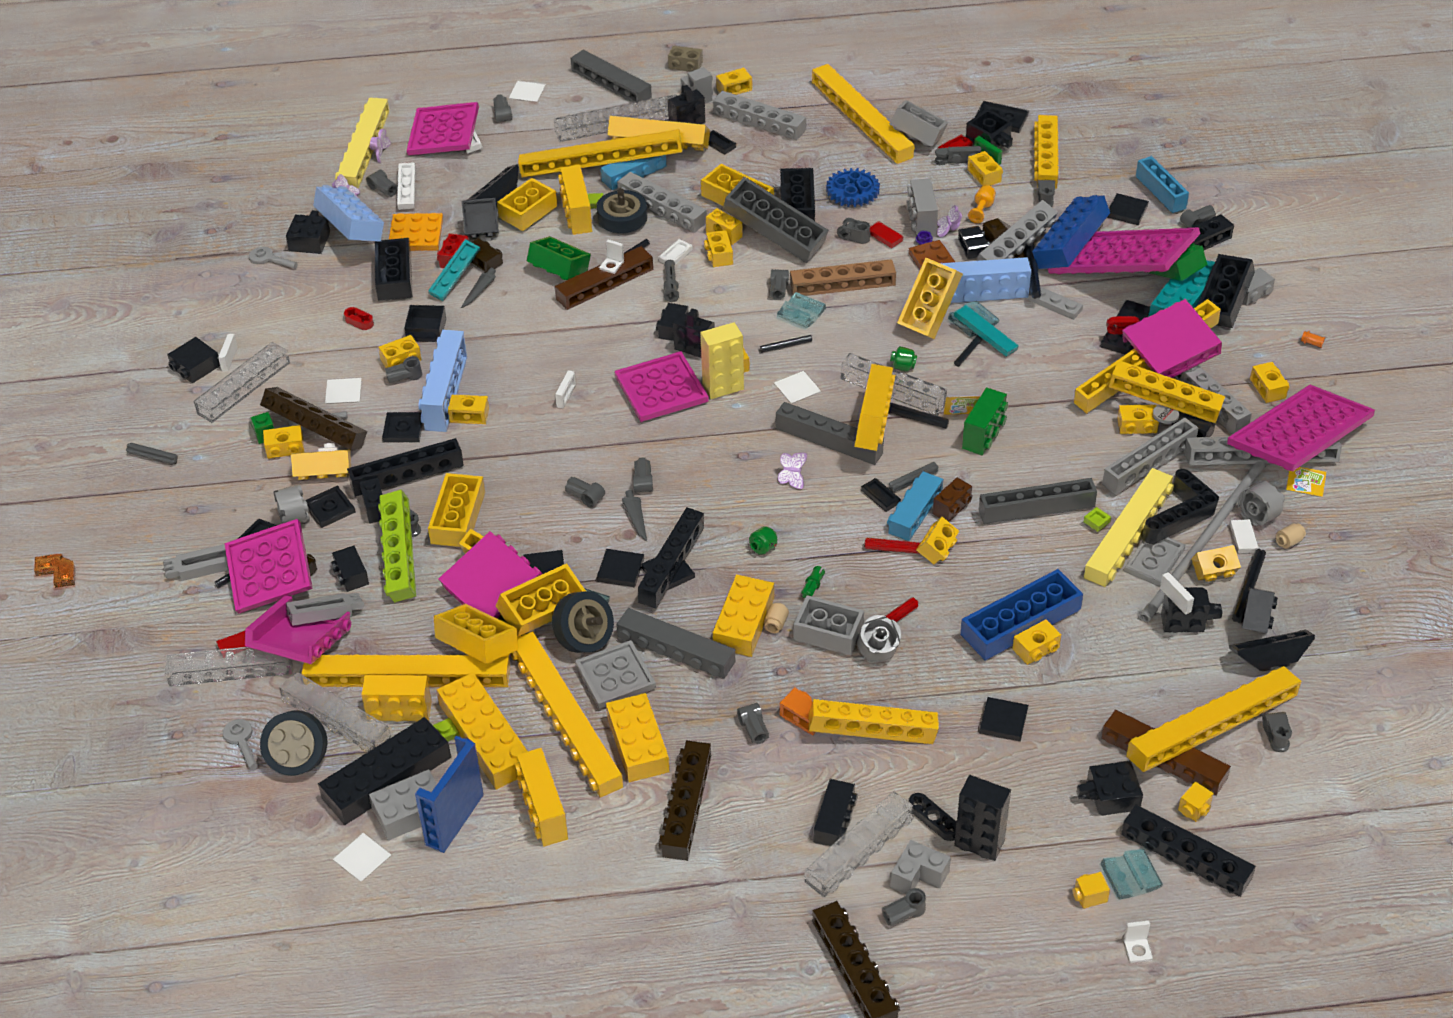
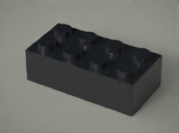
[780,168,815,221]
[375,238,413,301]
[1197,254,1255,328]
[954,774,1011,861]

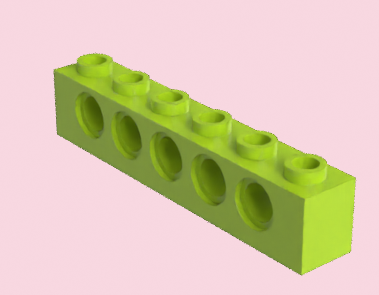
[378,489,416,603]

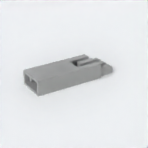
[163,544,229,581]
[286,593,365,626]

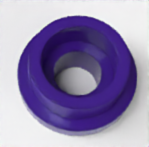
[916,231,933,245]

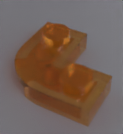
[34,554,76,588]

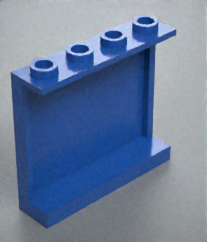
[415,736,484,853]

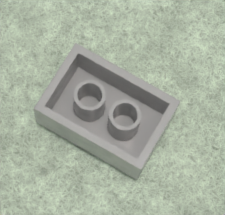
[890,100,948,147]
[907,178,938,237]
[794,595,864,655]
[369,770,437,841]

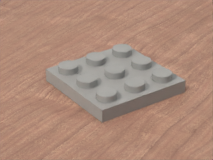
[575,640,656,709]

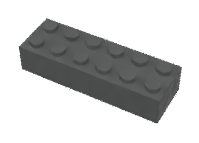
[723,177,828,263]

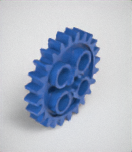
[826,168,880,208]

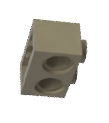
[668,45,703,72]

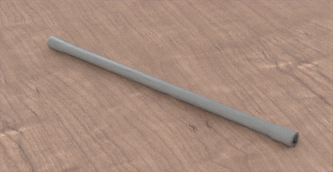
[1139,462,1266,623]

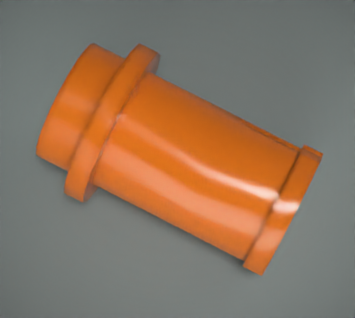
[1301,330,1325,348]

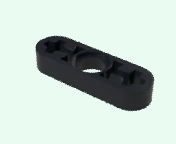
[908,793,957,841]

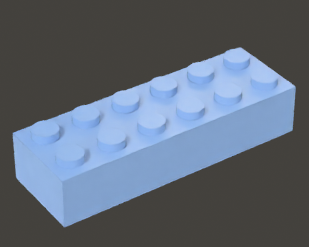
[313,185,384,241]
[940,257,1031,303]
[419,330,467,432]

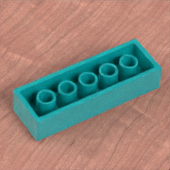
[1148,260,1215,317]

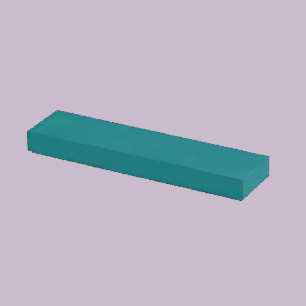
[428,239,480,301]
[954,305,1019,357]

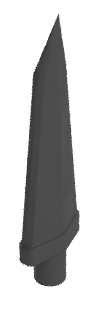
[461,268,496,308]
[622,490,647,541]

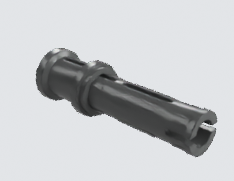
[663,260,679,302]

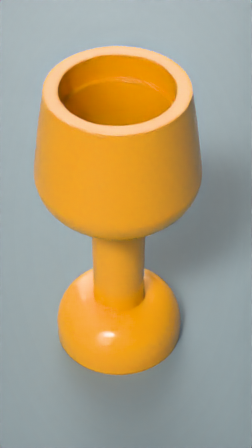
[968,185,996,223]

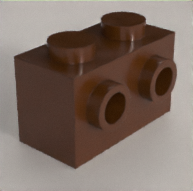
[933,477,973,522]

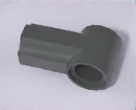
[493,94,512,122]
[366,169,398,197]
[1180,205,1216,228]
[770,269,789,300]
[385,356,423,383]
[633,458,653,492]
[565,477,605,507]
[737,703,769,744]
[882,888,926,927]

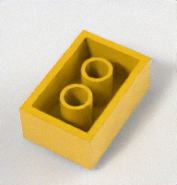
[497,178,557,231]
[361,675,432,722]

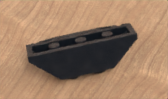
[467,164,519,208]
[1229,629,1315,671]

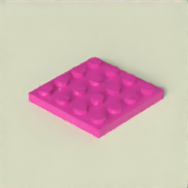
[406,102,479,155]
[614,351,709,422]
[224,519,313,614]

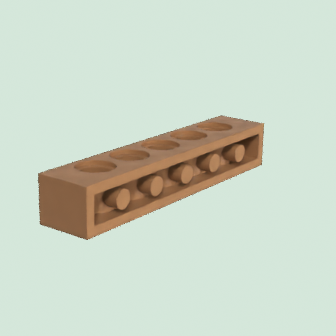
[790,259,896,297]

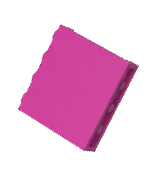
[1123,299,1222,378]
[438,531,542,619]
[245,595,352,664]

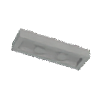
[1028,287,1083,320]

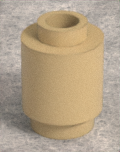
[1276,523,1306,549]
[764,603,789,633]

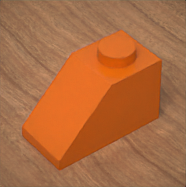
[780,687,815,736]

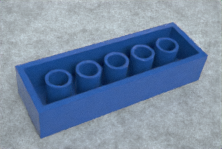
[1032,195,1110,269]
[960,569,1083,660]

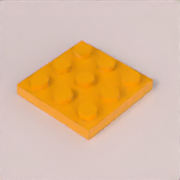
[389,213,444,251]

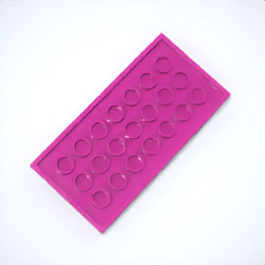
[1048,227,1200,275]
[1227,384,1375,471]

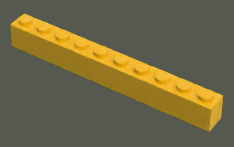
[812,64,915,164]
[518,129,682,178]
[1074,299,1221,414]
[510,631,623,798]
[302,654,510,687]
[1126,666,1302,772]

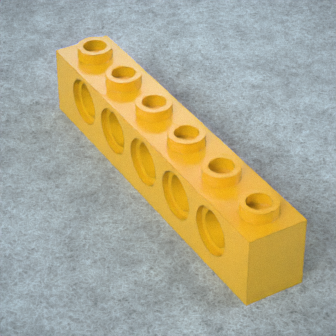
[1034,115,1058,189]
[1109,360,1225,424]
[809,699,939,744]

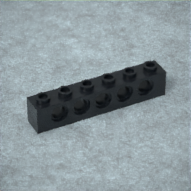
[1190,214,1234,250]
[347,438,464,497]
[638,507,704,609]
[1121,804,1256,897]

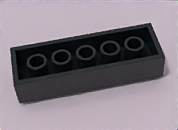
[318,717,451,825]

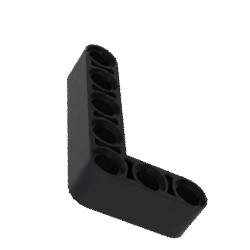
[1141,469,1219,544]

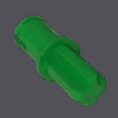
[801,566,825,599]

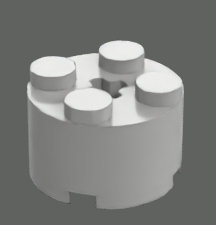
[1237,481,1285,526]
[273,484,310,524]
[857,615,901,662]

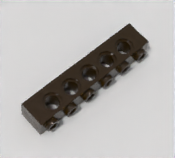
[260,387,368,450]
[658,740,711,861]
[812,901,900,1018]

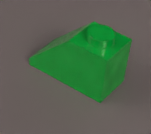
[249,412,274,444]

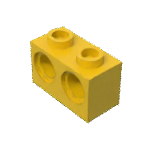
[967,151,1003,186]
[704,230,733,267]
[378,335,422,368]
[916,516,959,564]

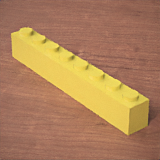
[335,98,390,189]
[1084,468,1174,587]

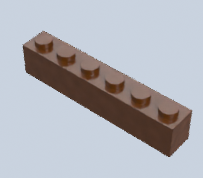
[555,246,654,310]
[1101,709,1231,796]

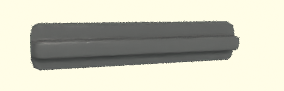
[126,443,178,465]
[889,462,939,492]

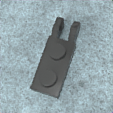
[935,146,981,165]

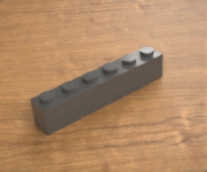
[570,49,652,106]
[776,402,884,465]
[979,478,1097,524]
[616,608,736,679]

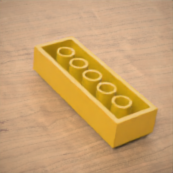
[608,116,710,151]
[854,364,896,451]
[436,672,527,790]

